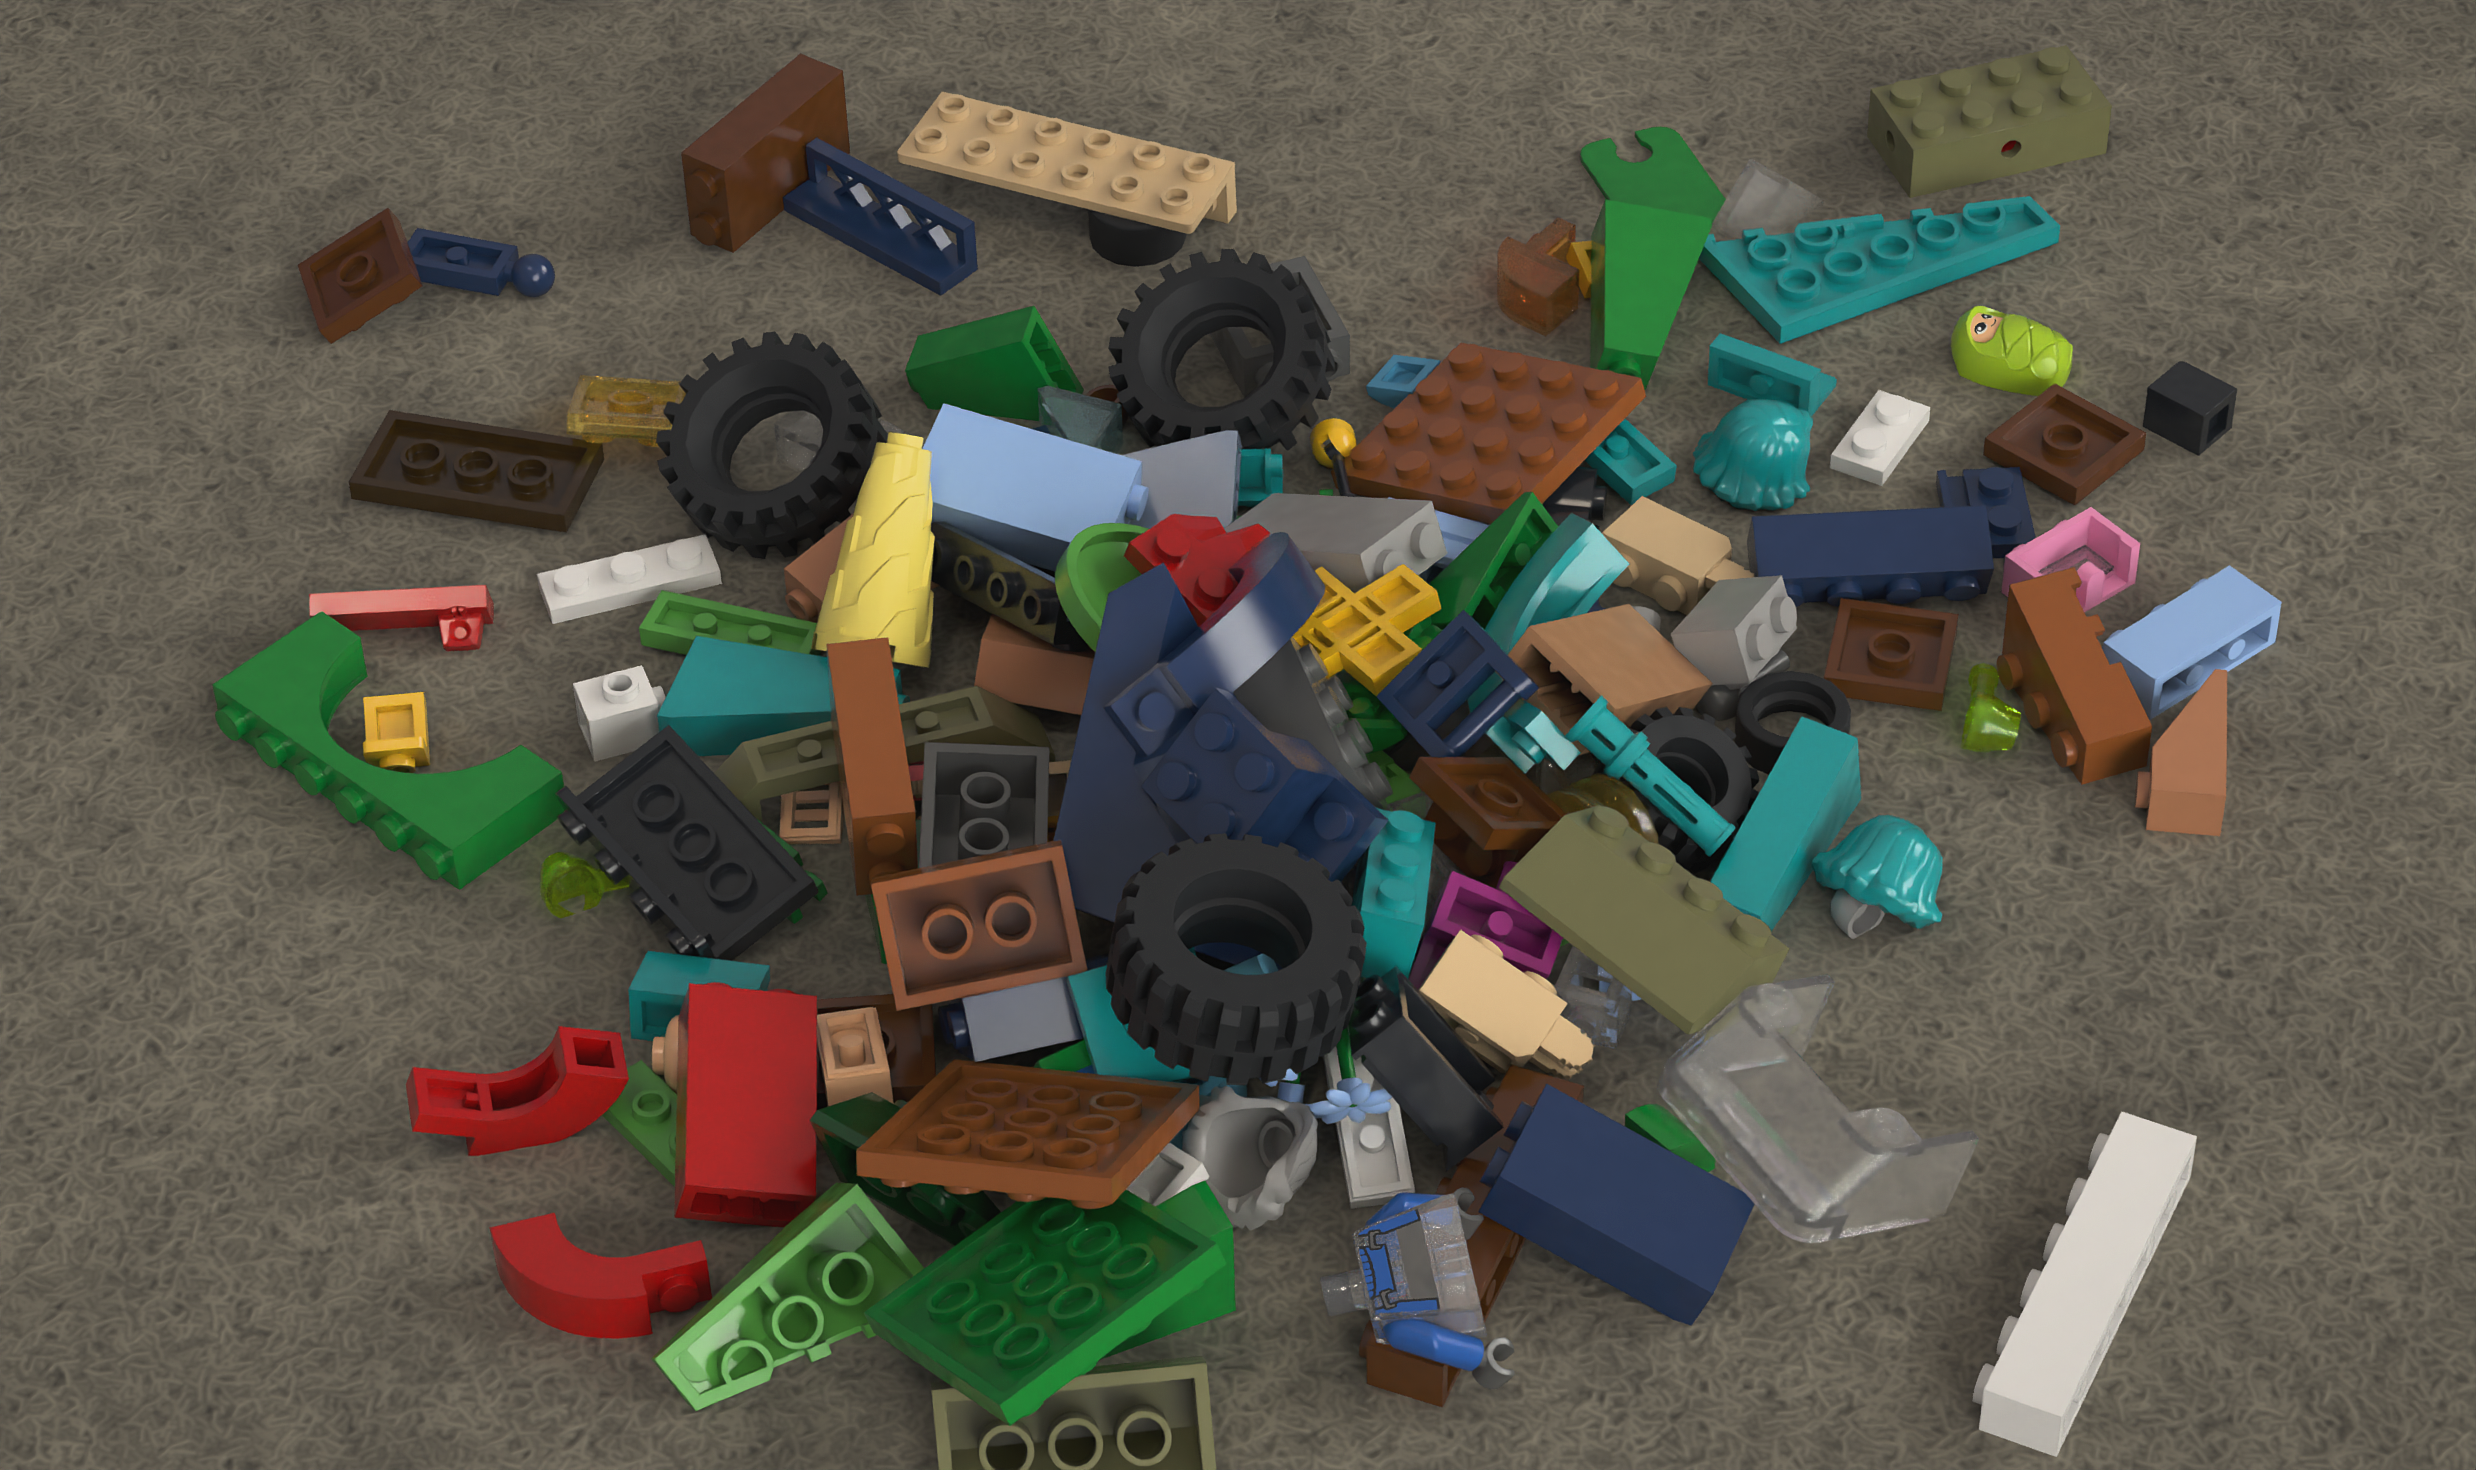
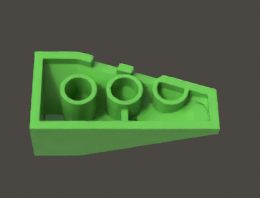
[651,1182,924,1411]

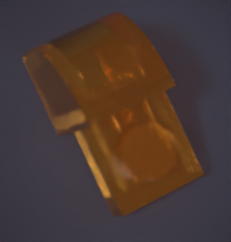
[1497,217,1579,337]

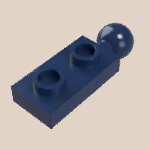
[407,228,555,297]

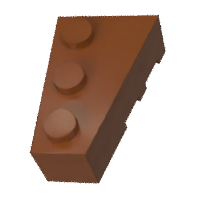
[1997,567,2152,785]

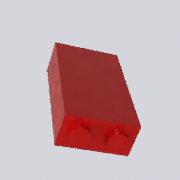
[674,982,817,1227]

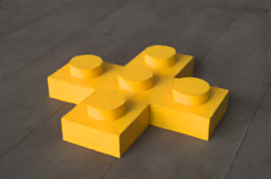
[1292,564,1442,696]

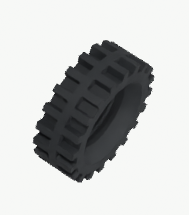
[1108,249,1335,451]
[656,332,887,559]

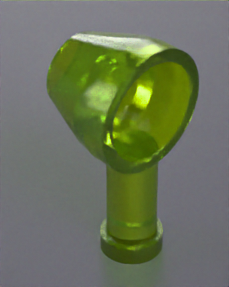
[1961,663,2021,752]
[539,852,630,919]

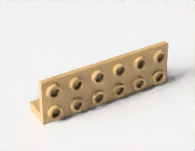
[897,92,1237,234]

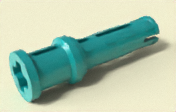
[1564,695,1736,857]

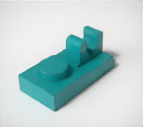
[1585,419,1677,505]

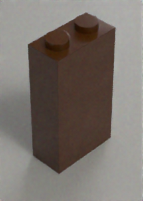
[681,53,850,253]

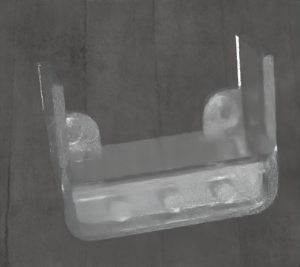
[1657,974,1979,1243]

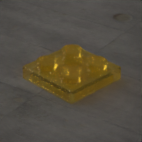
[567,375,686,447]

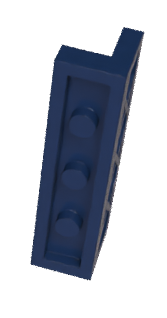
[783,138,978,296]

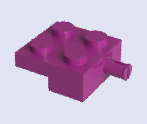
[1408,861,1563,990]

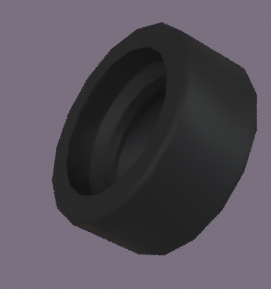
[1734,671,1851,775]

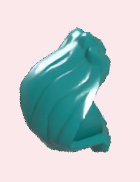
[1692,399,1813,512]
[1811,815,1943,929]

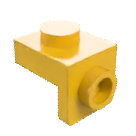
[363,692,430,773]

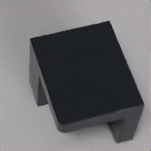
[2143,361,2237,456]

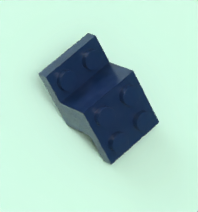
[1141,688,1389,883]

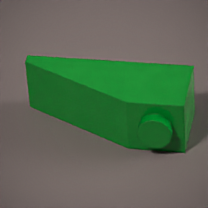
[1429,492,1559,630]

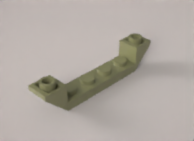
[714,686,1056,823]

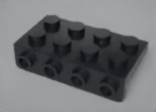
[931,522,1087,652]
[555,725,819,961]

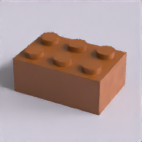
[871,840,1087,1011]

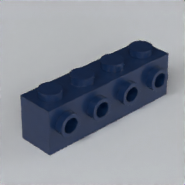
[1747,505,1994,607]

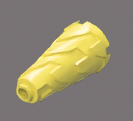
[811,432,935,668]

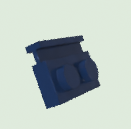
[1936,467,2036,559]

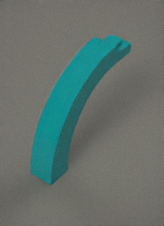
[1467,513,1630,774]

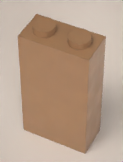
[1495,604,1713,755]

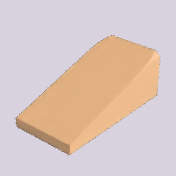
[817,1007,894,1106]

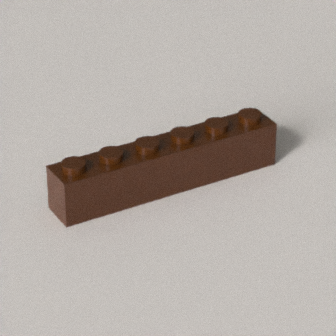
[1359,1065,1584,1407]

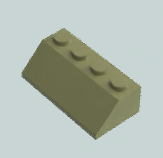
[1499,805,1790,1035]
[931,1356,1216,1470]

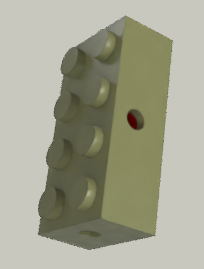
[1867,45,2112,198]

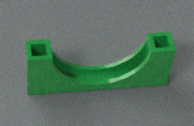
[212,611,564,890]

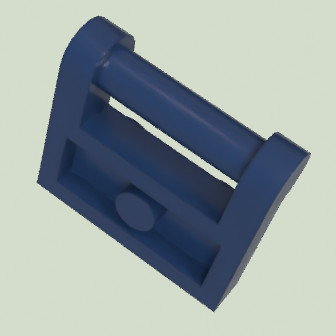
[1376,610,1539,757]

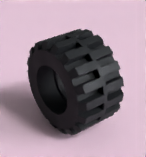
[1589,707,1760,873]

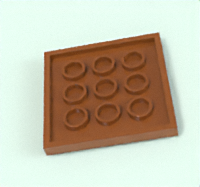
[1331,343,1646,524]
[856,1059,1200,1209]

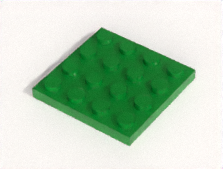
[864,1190,1227,1426]

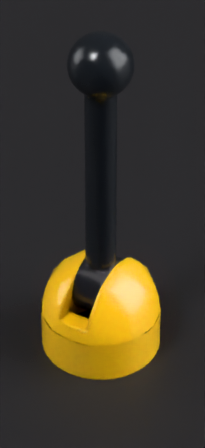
[1310,418,1357,497]

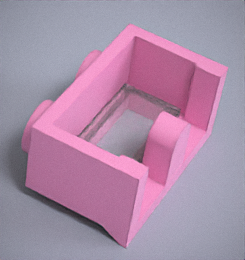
[2001,507,2140,612]

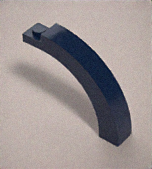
[1103,532,1325,758]

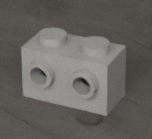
[1671,575,1797,690]

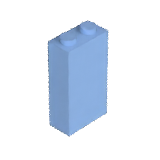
[923,403,1149,572]

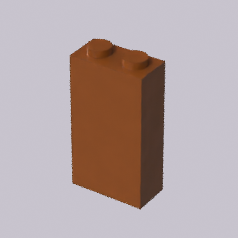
[826,637,918,896]

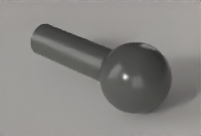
[1696,649,1790,721]

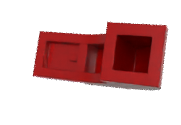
[406,1026,629,1156]
[489,1213,712,1339]

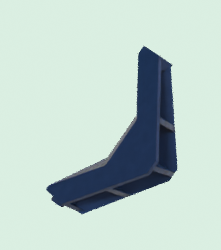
[1054,562,1352,971]

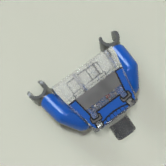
[1320,1187,1515,1389]

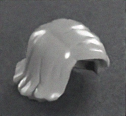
[1182,1085,1318,1231]

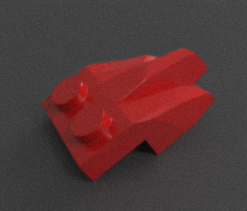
[1124,514,1270,627]

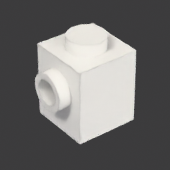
[573,665,666,762]

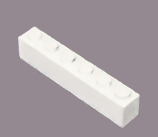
[1973,1111,2197,1457]

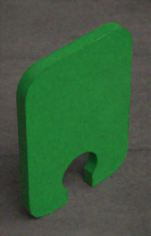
[1580,126,1729,225]

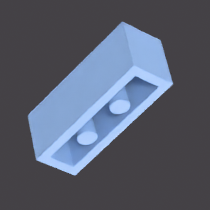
[2102,565,2282,720]

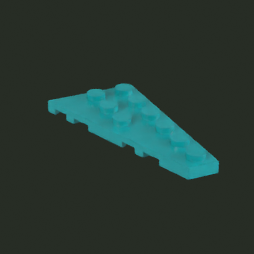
[1699,196,2060,344]

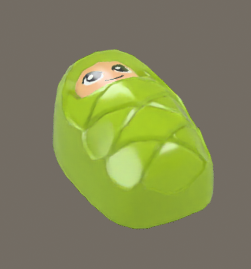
[1951,306,2073,396]

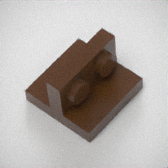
[1409,757,1566,889]

